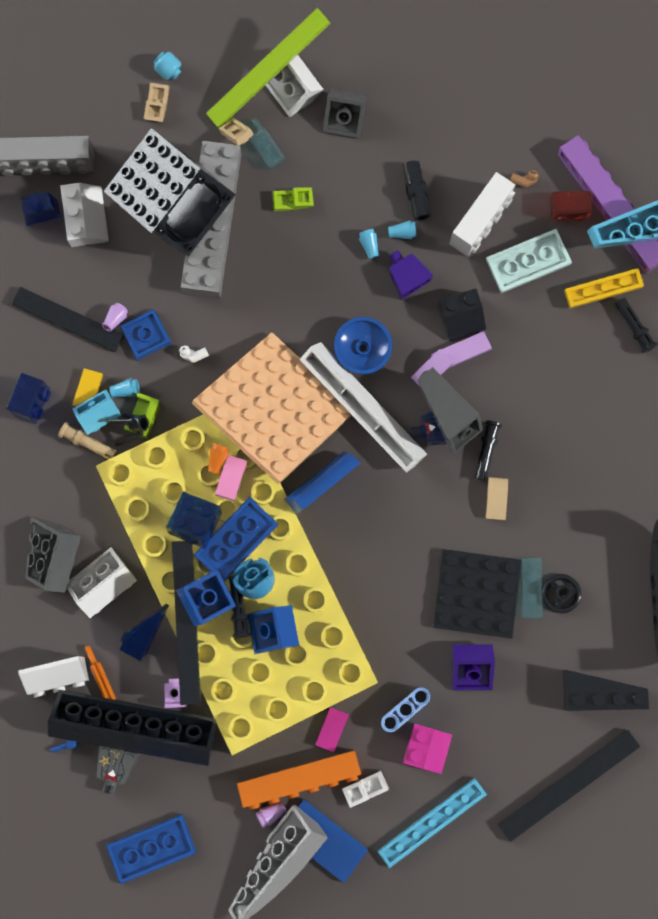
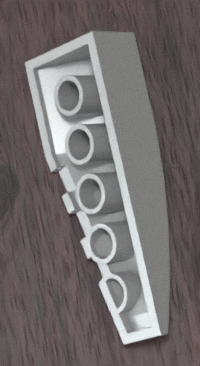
[228,805,328,919]

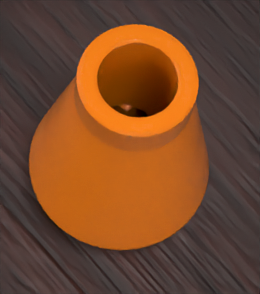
[208,443,229,474]

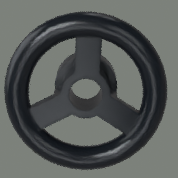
[542,574,581,613]

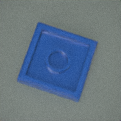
[120,309,172,361]

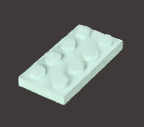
[486,229,572,293]

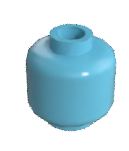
[153,52,181,80]

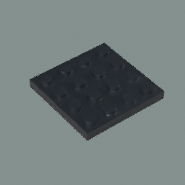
[433,549,522,639]

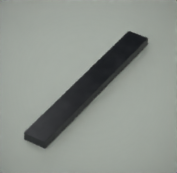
[172,540,201,705]
[498,730,640,842]

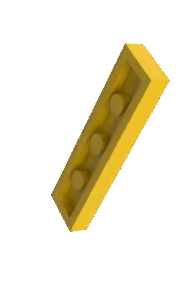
[564,268,644,309]

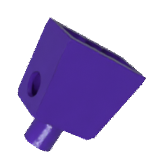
[389,250,433,300]

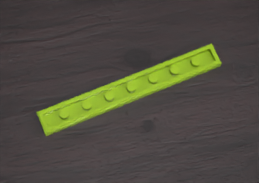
[206,8,331,128]

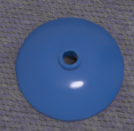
[334,317,392,375]

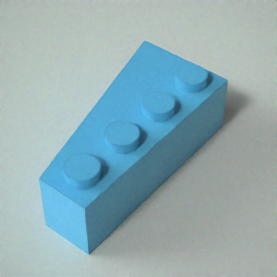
[587,200,658,249]

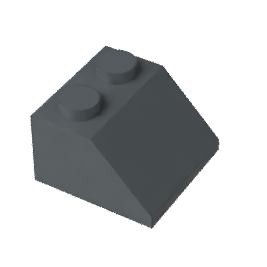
[323,88,367,138]

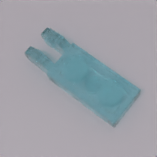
[245,118,286,170]

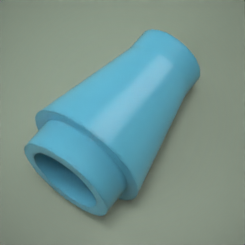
[389,221,417,240]
[358,229,379,259]
[110,378,140,398]

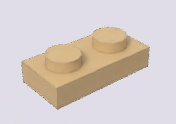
[218,118,254,146]

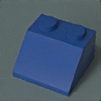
[248,605,299,655]

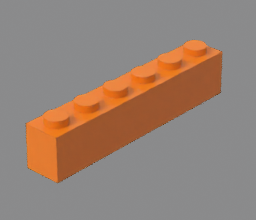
[237,750,361,810]

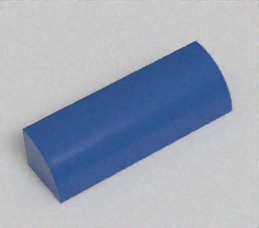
[284,452,361,514]

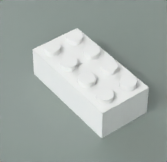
[449,172,515,257]

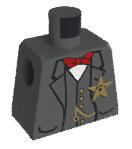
[96,746,140,795]

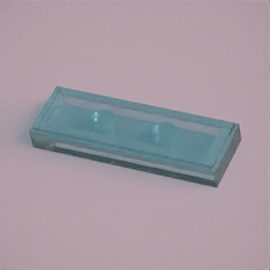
[521,558,543,618]

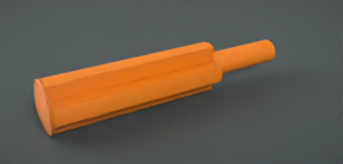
[85,645,117,700]

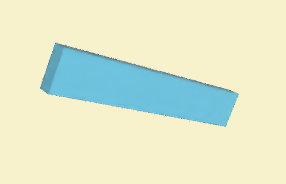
[377,778,487,868]

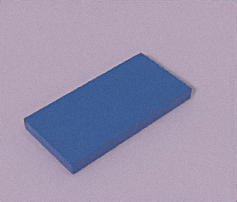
[194,497,279,582]
[298,799,368,883]
[106,814,197,884]

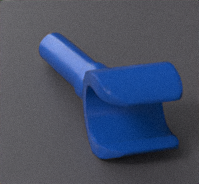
[50,740,78,753]

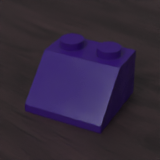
[452,644,495,690]

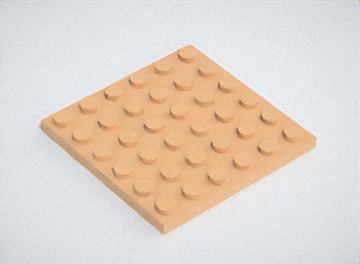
[192,332,352,485]

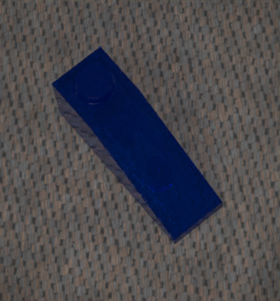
[120,604,169,661]

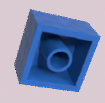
[176,570,236,627]

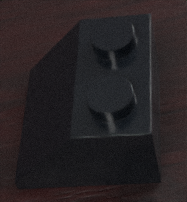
[438,288,486,341]

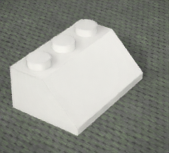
[266,55,323,117]
[60,183,109,247]
[67,547,137,618]
[18,656,90,698]

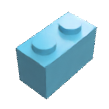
[72,389,121,435]

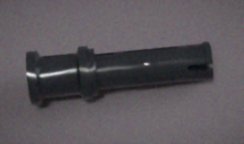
[615,297,658,354]
[474,420,502,481]
[228,576,251,638]

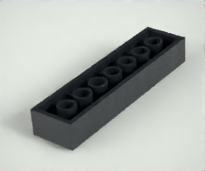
[48,690,217,766]

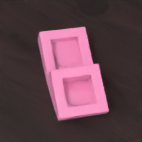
[215,455,247,501]

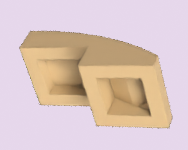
[144,83,170,123]
[485,477,508,520]

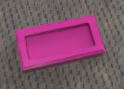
[315,707,349,752]

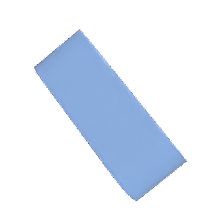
[381,688,430,732]

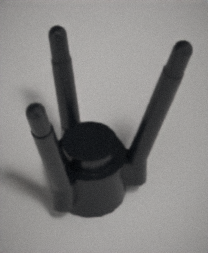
[107,414,149,447]

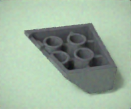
[25,517,80,593]

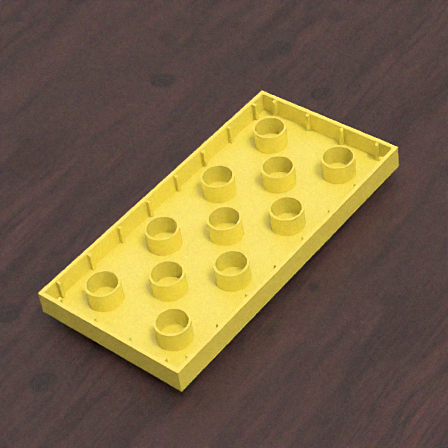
[96,414,378,755]

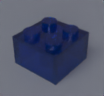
[6,373,51,424]
[166,491,222,549]

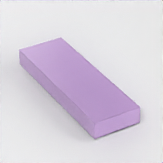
[431,331,492,368]

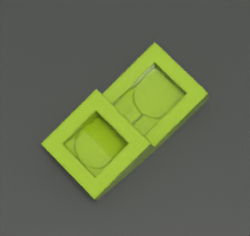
[272,187,314,212]

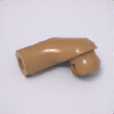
[510,170,539,188]

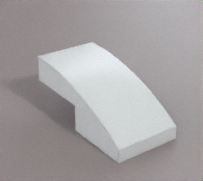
[342,771,389,808]

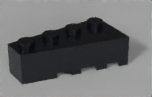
[563,670,649,711]

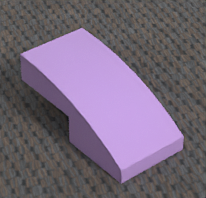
[411,349,453,387]

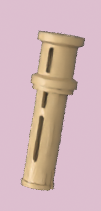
[58,422,117,460]

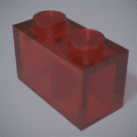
[550,191,592,222]

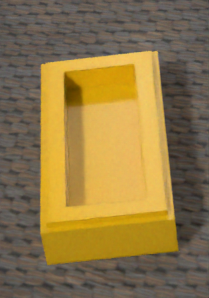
[72,368,103,407]

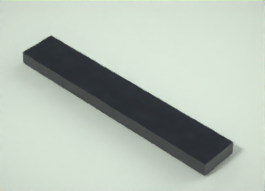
[11,287,124,352]

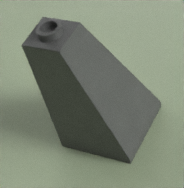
[418,367,483,455]

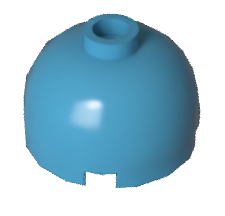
[233,558,275,599]

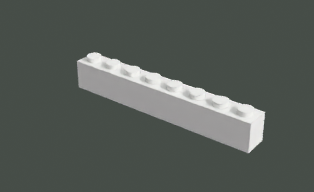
[299,342,427,473]

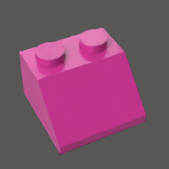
[403,723,452,774]

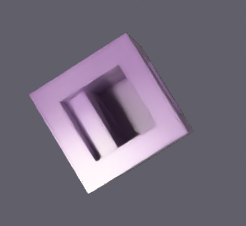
[164,679,187,708]

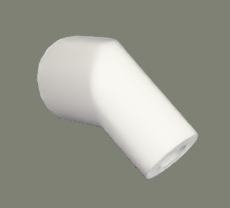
[179,345,209,363]

